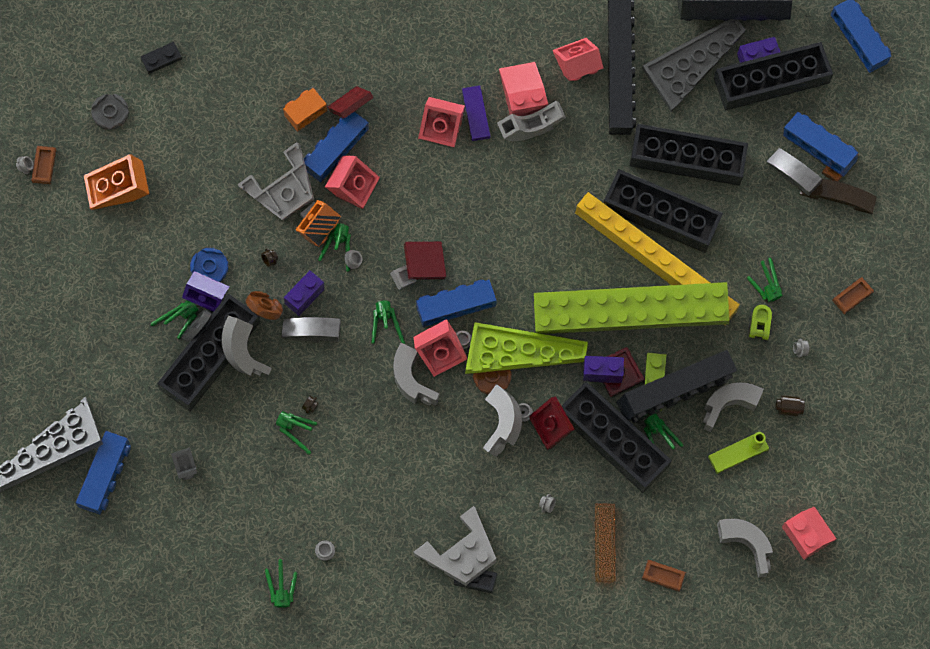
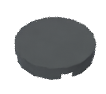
[91,94,129,130]
[182,309,212,343]

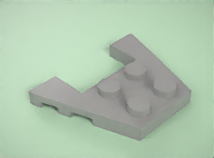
[238,142,314,221]
[414,506,497,586]

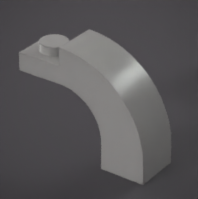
[497,101,566,141]
[222,316,272,376]
[393,343,439,405]
[703,383,764,432]
[483,384,522,457]
[717,519,773,578]

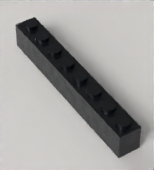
[608,0,636,135]

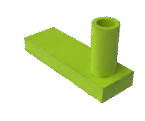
[708,432,769,474]

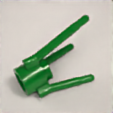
[318,223,351,272]
[747,258,783,303]
[151,300,198,339]
[371,301,405,344]
[276,411,317,455]
[644,414,683,449]
[265,559,297,608]

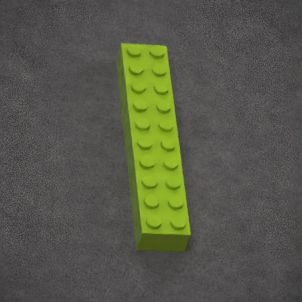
[534,282,729,334]

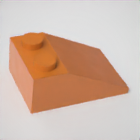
[84,154,149,210]

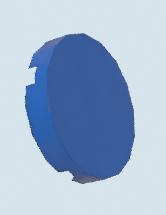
[190,248,228,282]

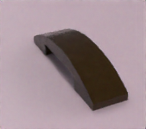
[800,179,877,215]

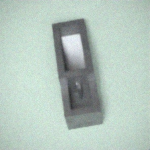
[767,148,822,196]
[281,317,341,342]

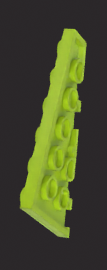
[465,322,588,374]

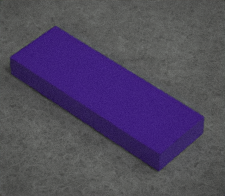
[462,86,490,141]

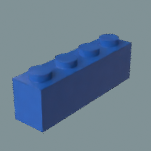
[831,0,891,73]
[304,112,369,182]
[783,112,858,177]
[416,280,496,327]
[76,431,131,515]

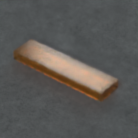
[595,503,615,582]

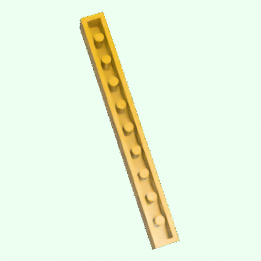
[575,192,740,326]

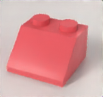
[553,38,603,81]
[418,97,465,147]
[325,156,380,209]
[413,319,467,377]
[782,507,836,560]

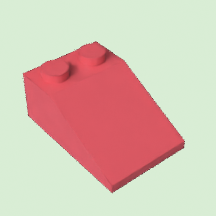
[499,62,548,116]

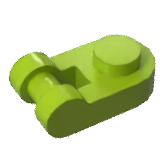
[749,305,772,340]

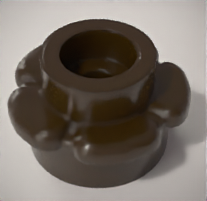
[261,248,278,267]
[302,396,319,413]

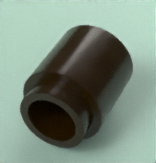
[775,395,805,416]

